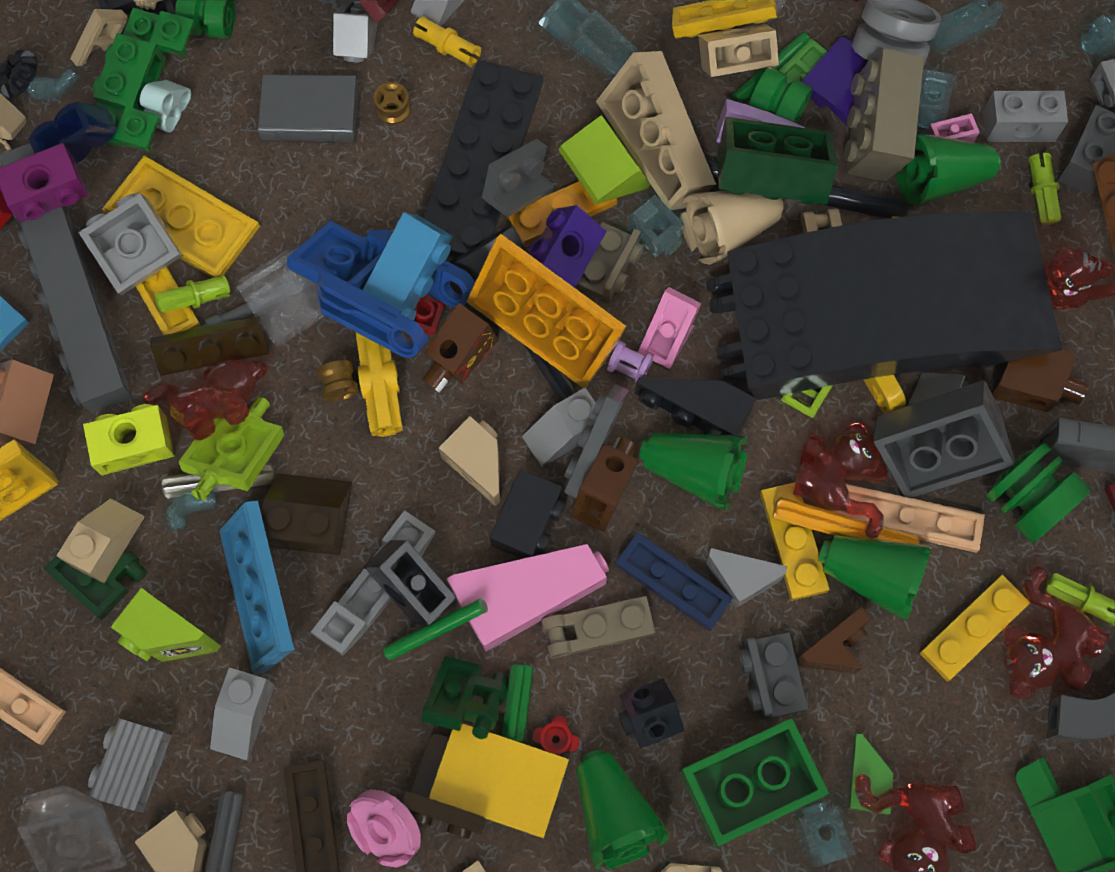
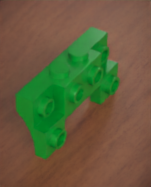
[86,8,197,153]

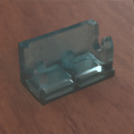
[928,0,1004,55]

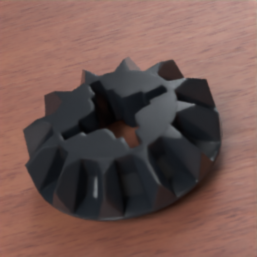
[0,49,38,99]

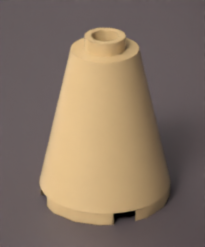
[680,191,783,265]

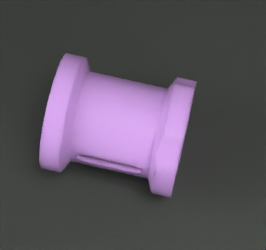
[607,341,654,383]

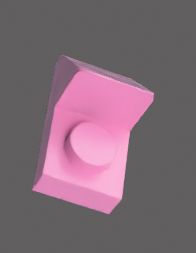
[638,287,702,369]

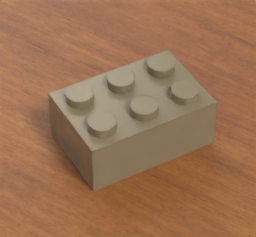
[843,48,924,181]

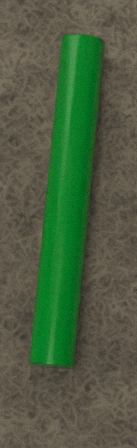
[731,32,810,103]
[383,598,488,661]

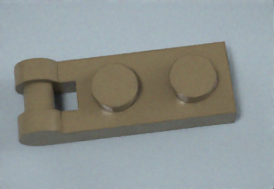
[541,596,656,659]

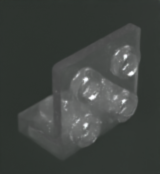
[232,246,326,347]

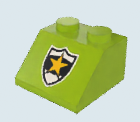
[111,588,221,662]

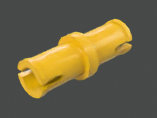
[413,16,481,67]

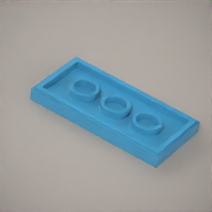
[219,501,294,674]

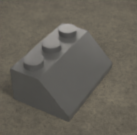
[873,380,1015,498]

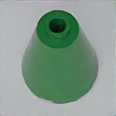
[896,133,1001,205]
[639,433,748,511]
[818,535,932,621]
[576,750,670,870]

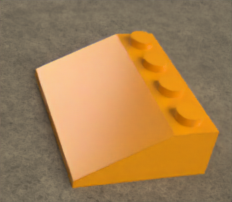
[466,234,626,388]

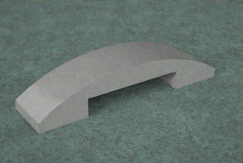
[311,510,435,656]

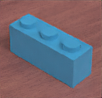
[363,212,453,332]

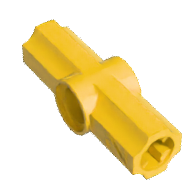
[356,332,403,437]

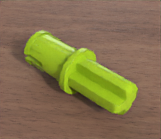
[1028,153,1061,225]
[155,275,230,312]
[1045,573,1115,626]

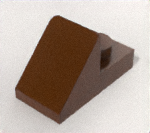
[797,607,871,674]

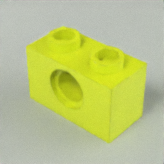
[83,404,175,476]

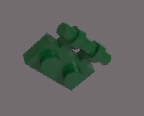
[44,550,148,620]
[421,656,508,739]

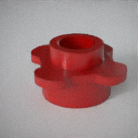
[532,716,579,756]

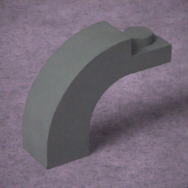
[1047,675,1115,743]

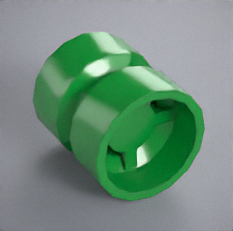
[175,0,236,40]
[749,66,813,124]

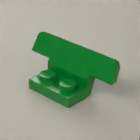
[1016,757,1115,872]

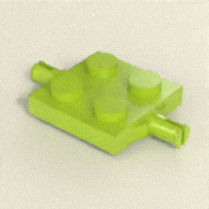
[179,396,284,501]

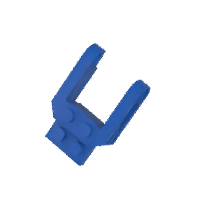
[287,221,475,358]

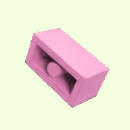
[926,114,979,142]

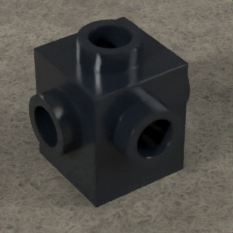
[618,679,685,749]

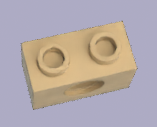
[698,23,779,77]

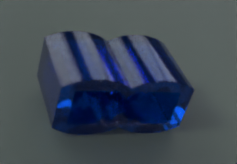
[28,102,117,164]

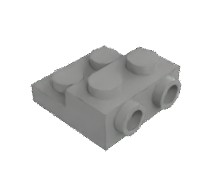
[78,193,183,295]

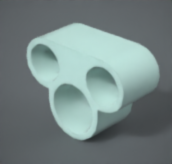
[140,80,191,132]

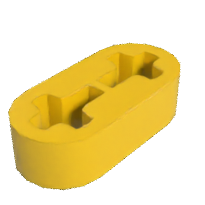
[863,375,906,414]

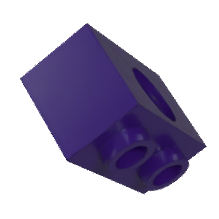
[528,205,607,288]

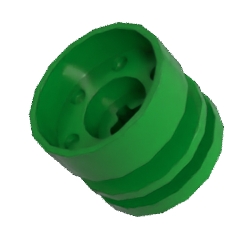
[985,442,1093,544]

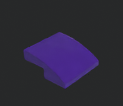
[801,36,869,129]

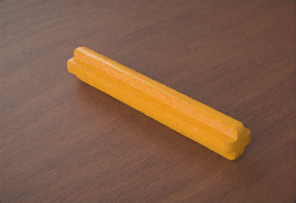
[773,497,919,544]

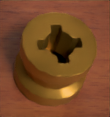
[374,82,411,125]
[316,360,359,402]

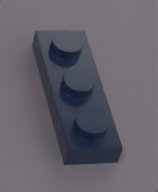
[615,532,733,632]

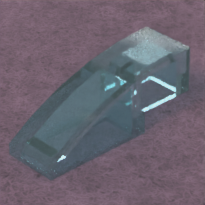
[539,0,640,78]

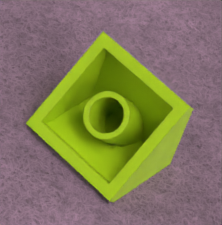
[558,115,651,204]

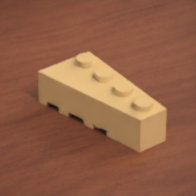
[596,51,716,211]

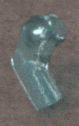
[26,68,80,101]
[162,491,215,532]

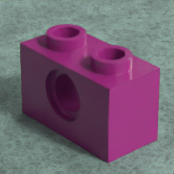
[0,143,88,223]

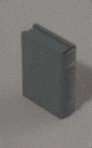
[258,75,359,143]
[1039,418,1115,474]

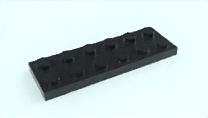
[424,60,543,257]

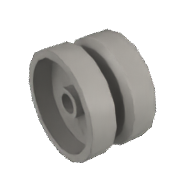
[851,0,941,68]

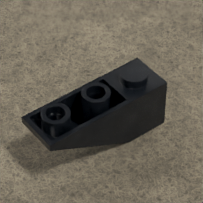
[635,378,757,435]

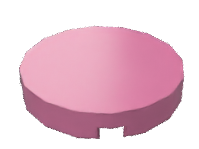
[347,789,421,868]

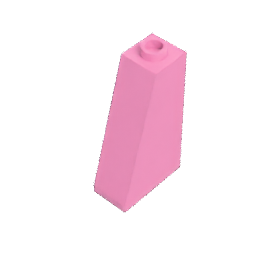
[446,544,609,652]

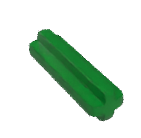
[502,664,534,742]

